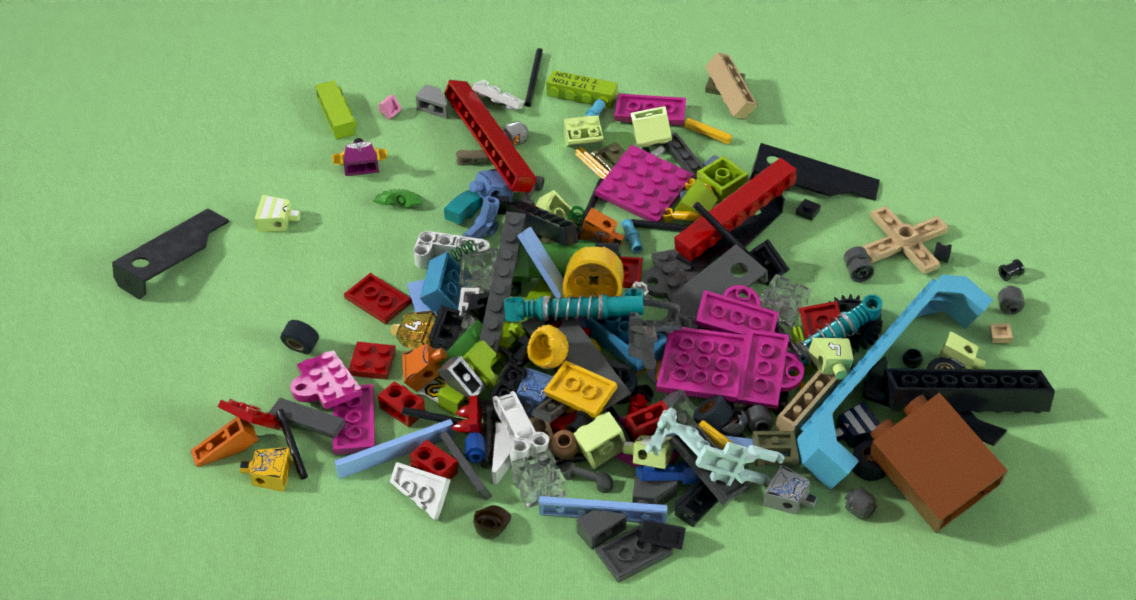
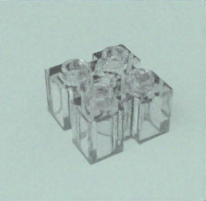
[759,274,811,328]
[511,450,566,509]

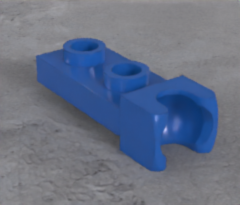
[636,462,698,484]

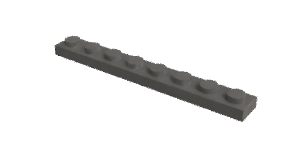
[479,211,526,357]

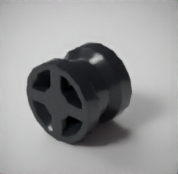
[934,242,952,263]

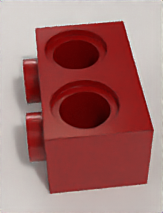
[378,381,425,427]
[409,440,458,480]

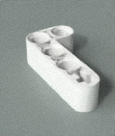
[414,231,490,269]

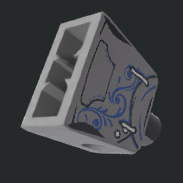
[763,465,818,514]

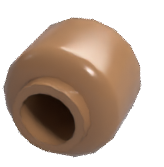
[551,430,578,460]

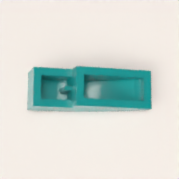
[444,190,483,225]

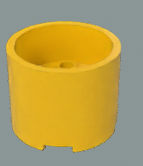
[563,246,624,298]

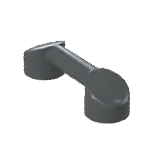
[522,176,545,205]
[558,461,613,493]

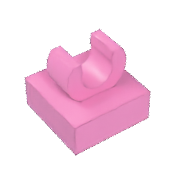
[378,95,402,119]

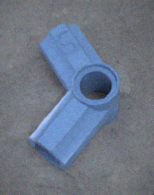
[462,196,500,239]

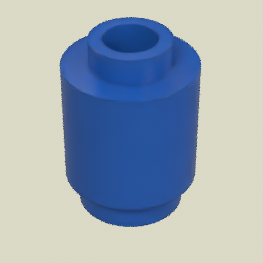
[465,432,486,463]

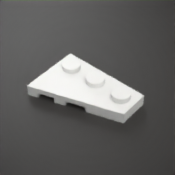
[472,80,525,111]
[390,462,451,520]

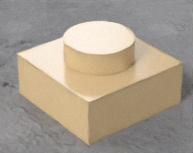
[989,323,1013,343]

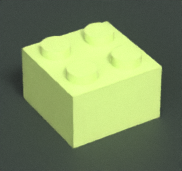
[573,412,626,469]

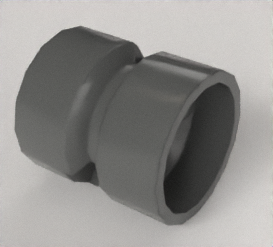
[843,246,875,282]

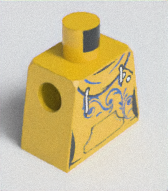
[240,447,292,492]

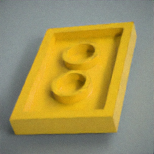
[543,360,618,418]

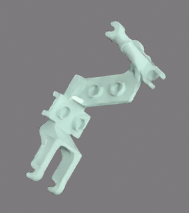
[645,408,785,486]

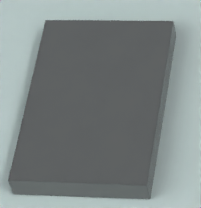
[595,526,673,583]

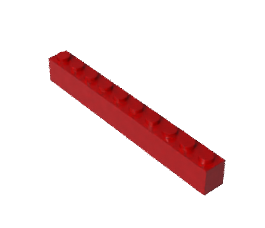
[444,80,537,193]

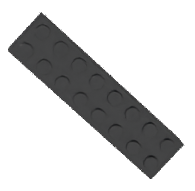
[881,368,1055,413]

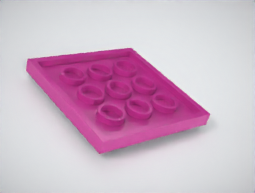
[595,144,694,222]
[656,327,748,402]

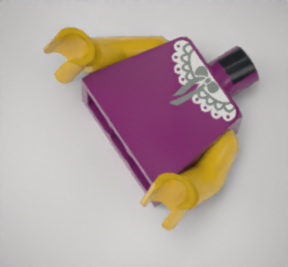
[332,138,388,176]

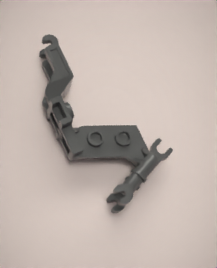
[628,296,695,369]

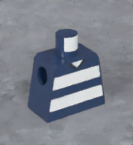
[835,401,880,448]

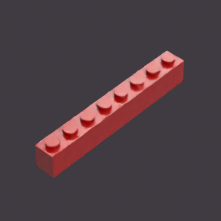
[674,158,797,261]

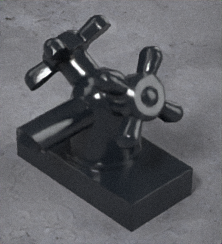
[499,334,530,370]

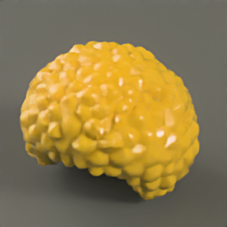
[527,325,569,369]

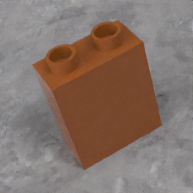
[870,393,1008,533]

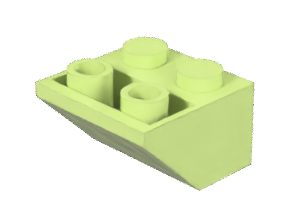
[631,106,672,147]
[564,115,604,146]

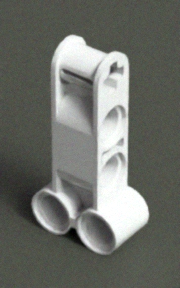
[493,391,549,465]

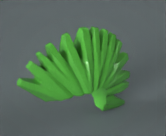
[373,189,423,208]

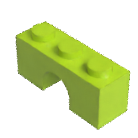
[462,340,521,392]

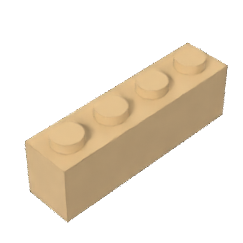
[705,52,758,119]
[775,370,838,437]

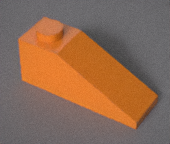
[191,417,259,467]

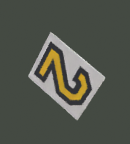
[418,375,447,403]

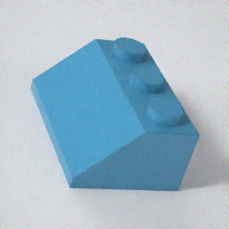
[420,252,470,312]

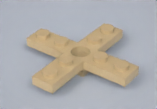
[862,206,949,275]

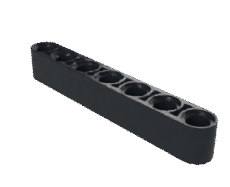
[507,200,578,246]

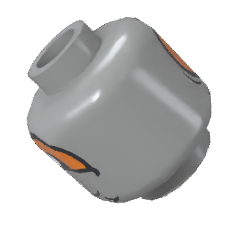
[504,121,529,146]

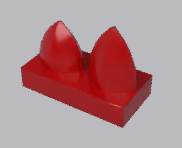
[451,395,482,434]

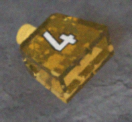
[391,311,437,349]

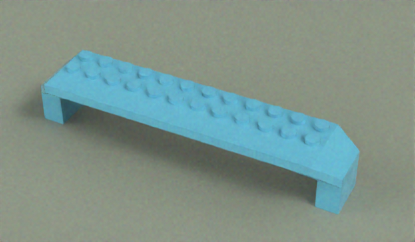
[796,275,993,490]

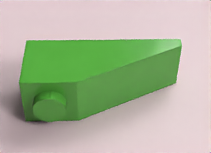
[440,319,483,367]

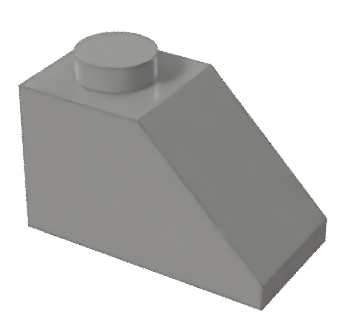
[416,85,448,119]

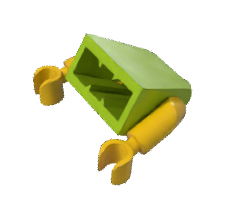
[663,178,718,223]

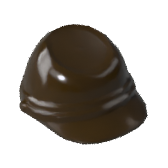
[473,505,511,539]

